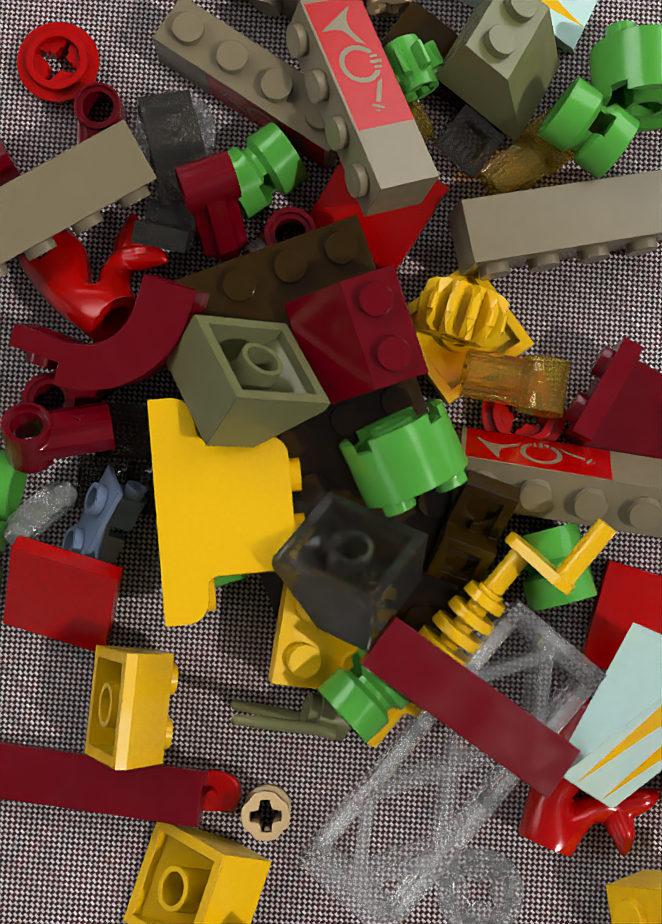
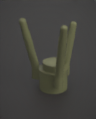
[230,651,350,741]

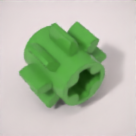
[383,34,444,102]

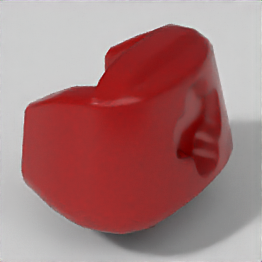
[203,769,242,812]

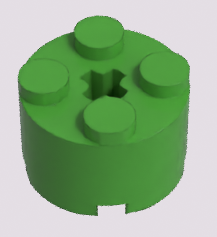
[589,20,662,132]
[339,399,469,517]

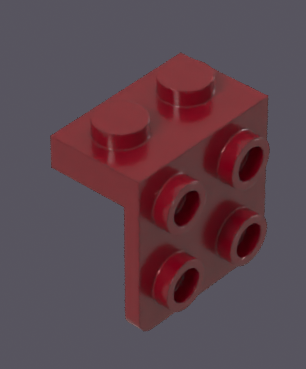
[561,337,662,459]

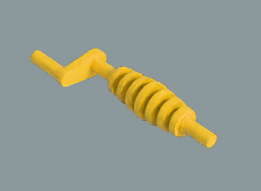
[367,518,617,748]

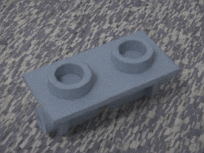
[61,465,147,564]

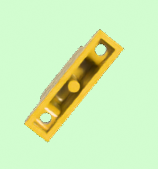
[147,398,307,627]

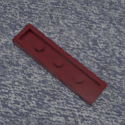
[359,615,581,799]
[0,741,208,828]

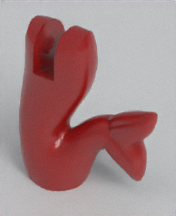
[18,214,168,343]
[517,694,661,857]

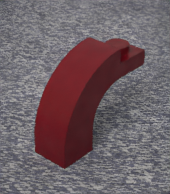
[8,274,210,390]

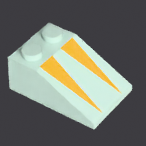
[563,622,662,809]

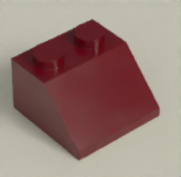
[284,264,429,405]

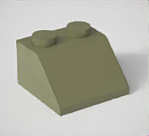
[435,0,560,141]
[166,314,330,447]

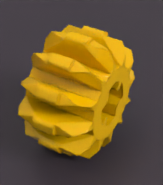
[415,276,509,350]

